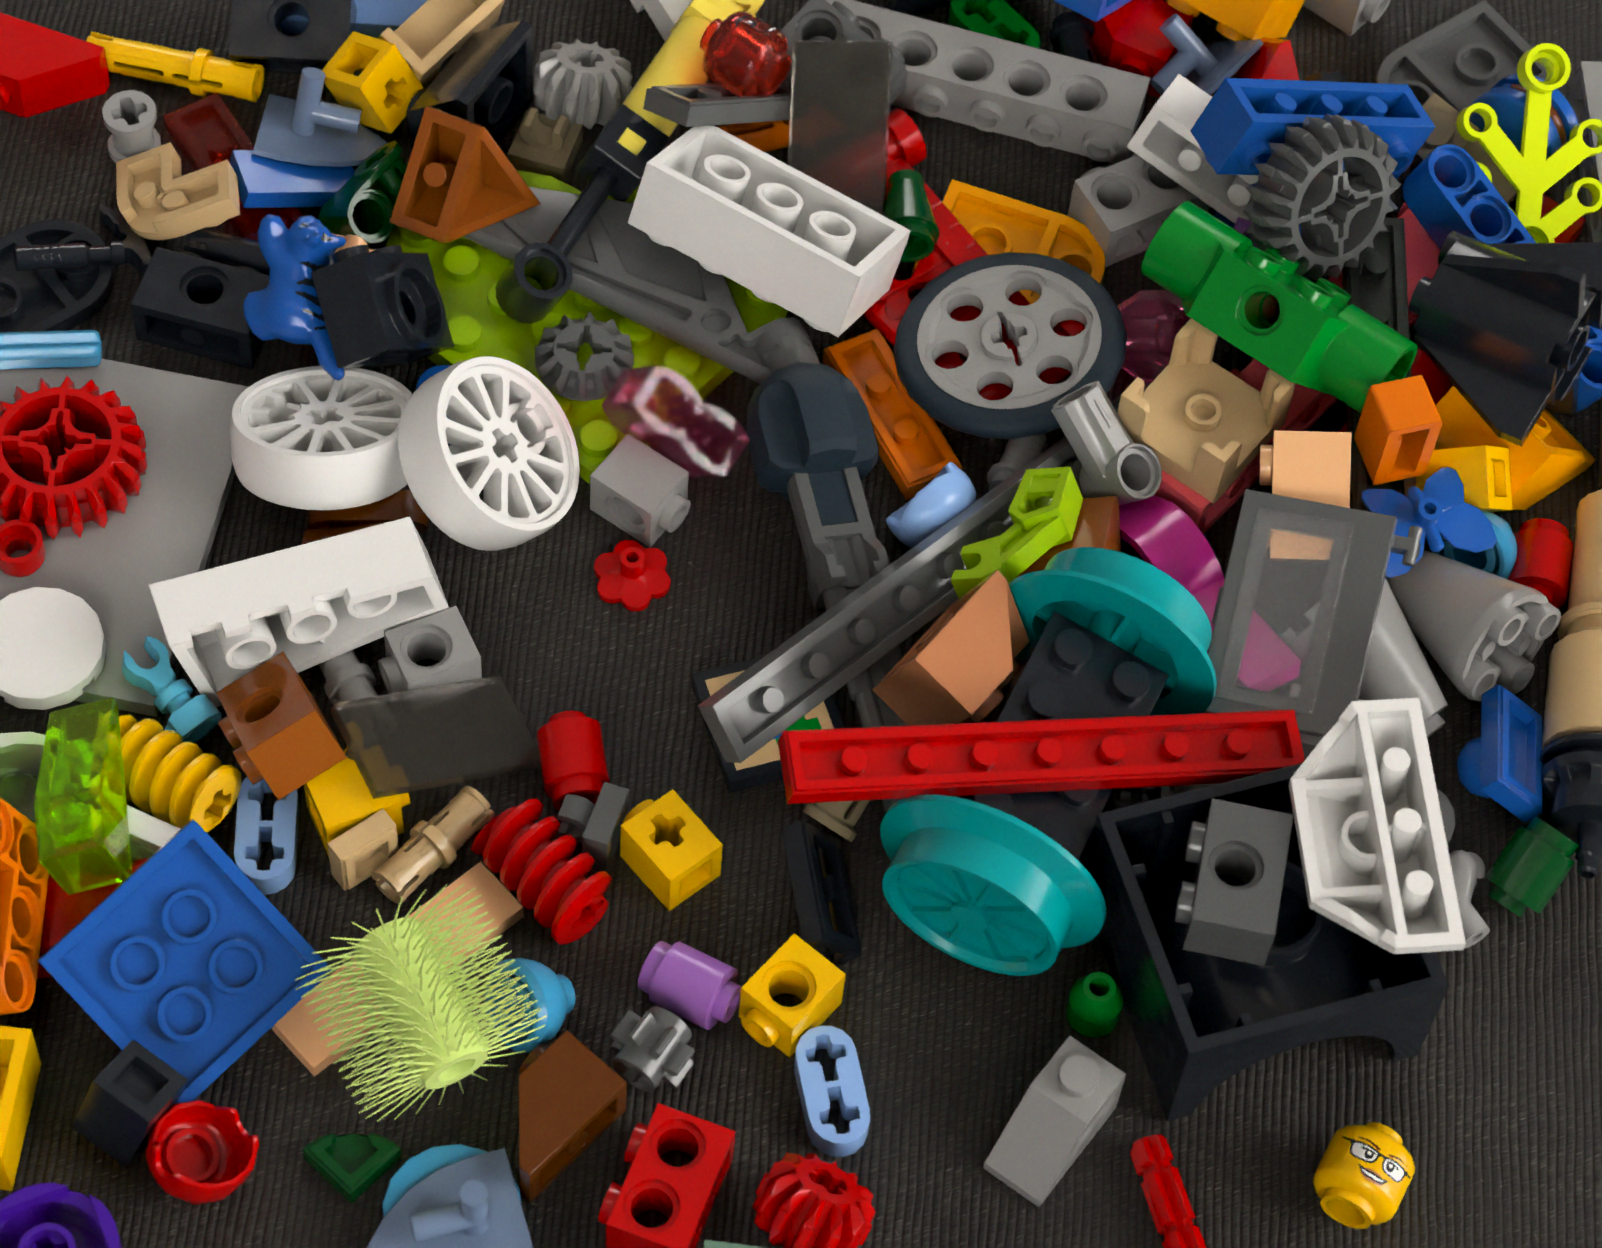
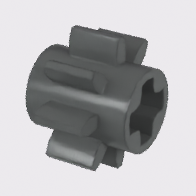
[610,1006,695,1092]

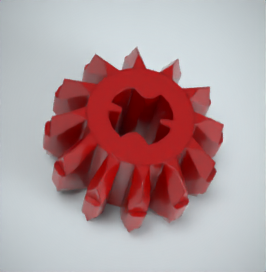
[753,1153,876,1248]

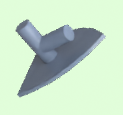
[1150,14,1264,95]
[253,67,387,167]
[367,1148,533,1248]

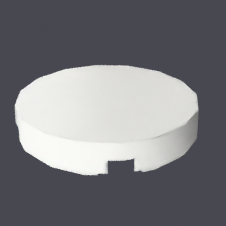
[0,587,107,710]

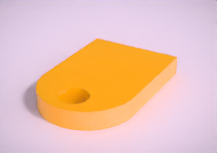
[912,179,1105,304]

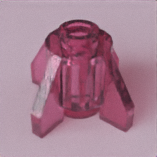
[1117,290,1191,384]

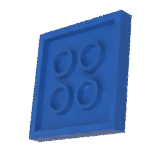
[37,819,333,1103]

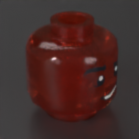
[700,11,792,97]

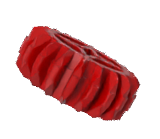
[0,375,148,540]

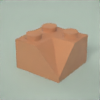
[872,570,1030,726]

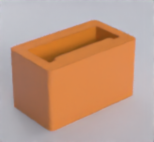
[1354,375,1443,485]

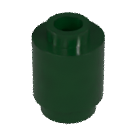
[1484,816,1579,918]

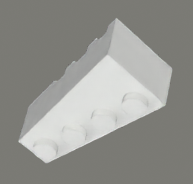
[149,516,449,707]

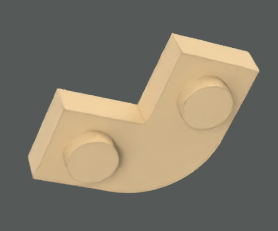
[116,142,240,240]

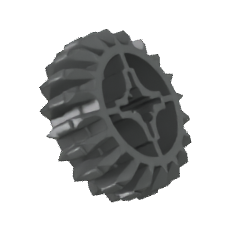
[1243,114,1401,281]

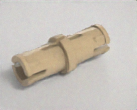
[371,786,494,904]

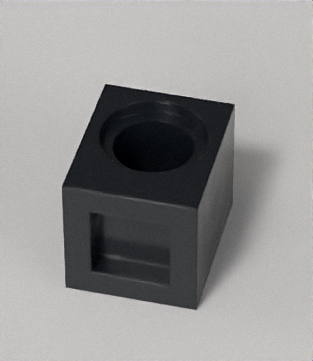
[72,1039,189,1168]

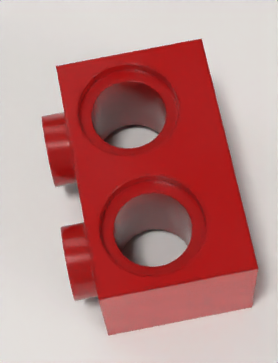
[598,1103,736,1248]

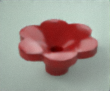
[594,540,671,612]

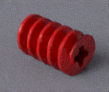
[471,798,612,945]

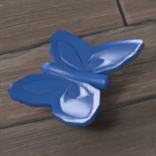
[1361,467,1497,578]

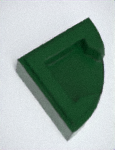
[302,1133,402,1204]

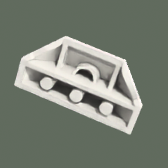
[1289,697,1466,954]

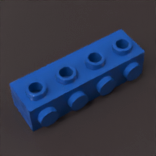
[1190,78,1435,178]

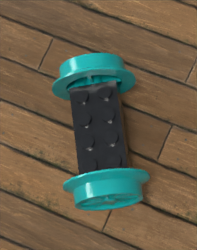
[880,547,1217,976]

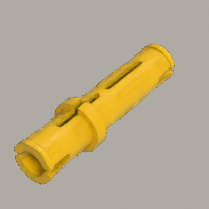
[86,31,264,102]

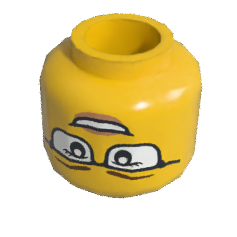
[1313,1122,1415,1229]

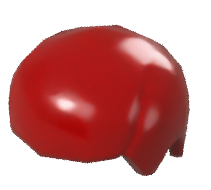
[146,1100,259,1205]

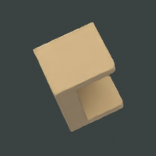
[378,0,505,88]

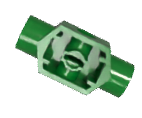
[1141,201,1418,414]

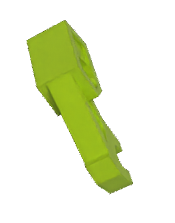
[951,467,1083,598]

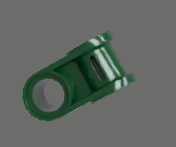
[318,141,407,245]

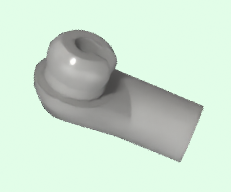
[1449,850,1490,948]

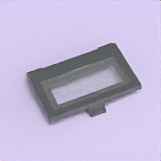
[1204,489,1423,738]

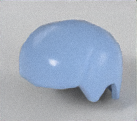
[886,462,977,548]

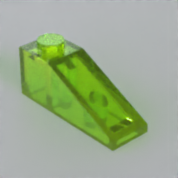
[34,697,132,895]

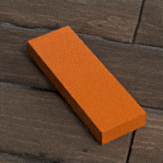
[823,328,962,500]

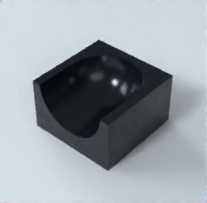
[1084,763,1449,1121]

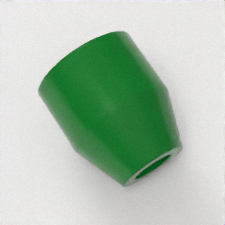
[1066,972,1123,1037]

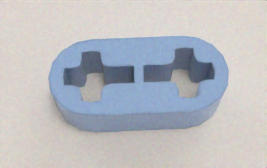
[234,777,299,895]
[794,1026,870,1157]

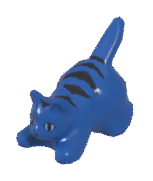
[243,214,346,381]

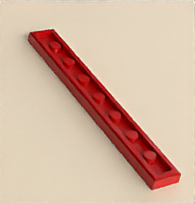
[778,710,1305,804]

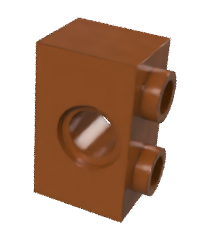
[216,652,347,800]

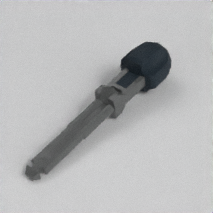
[747,362,908,814]

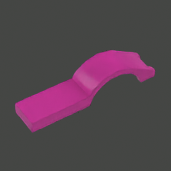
[1119,495,1301,693]

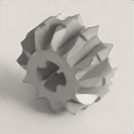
[533,39,633,129]

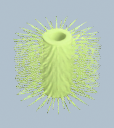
[295,884,547,1121]

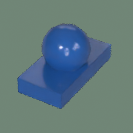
[1456,684,1542,823]

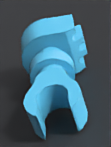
[121,636,222,743]

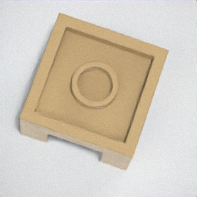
[1117,318,1296,504]

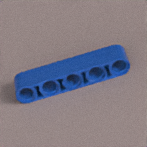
[1402,144,1602,412]

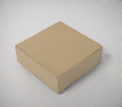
[327,809,399,891]

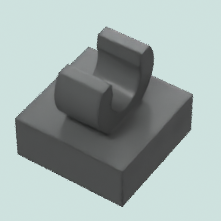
[557,782,629,873]

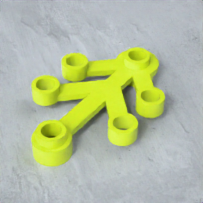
[1456,43,1602,243]

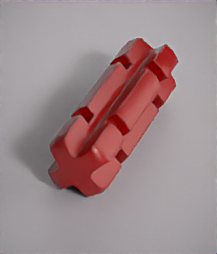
[1130,1134,1206,1248]

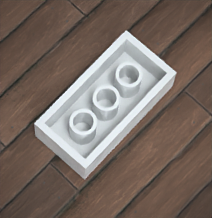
[628,125,911,337]

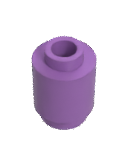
[638,941,742,1030]

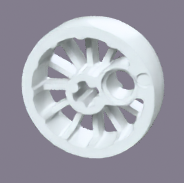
[398,356,580,551]
[230,366,412,510]

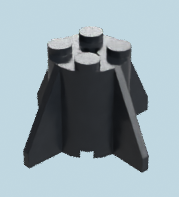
[1409,231,1602,447]

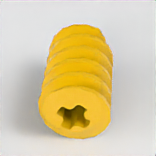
[91,715,242,833]

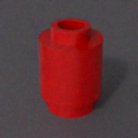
[1508,518,1574,609]
[536,711,610,811]

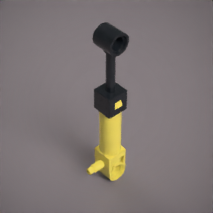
[495,0,774,324]

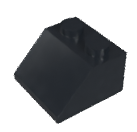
[406,20,533,149]

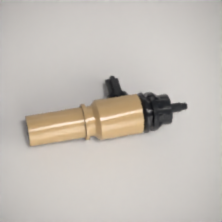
[1540,489,1602,879]

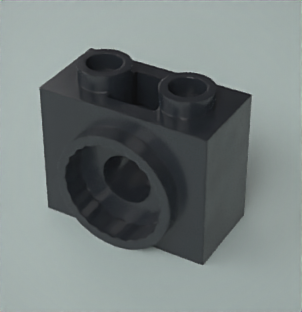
[311,245,454,368]

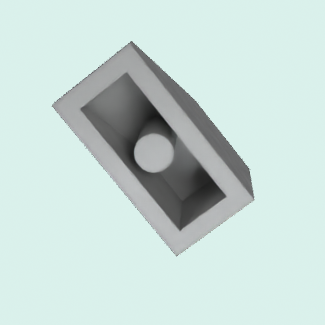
[983,1035,1126,1207]

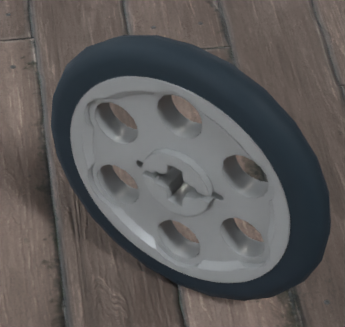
[893,252,1127,439]

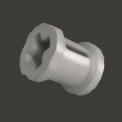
[102,90,161,163]

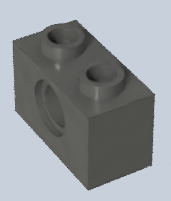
[1175,798,1293,966]

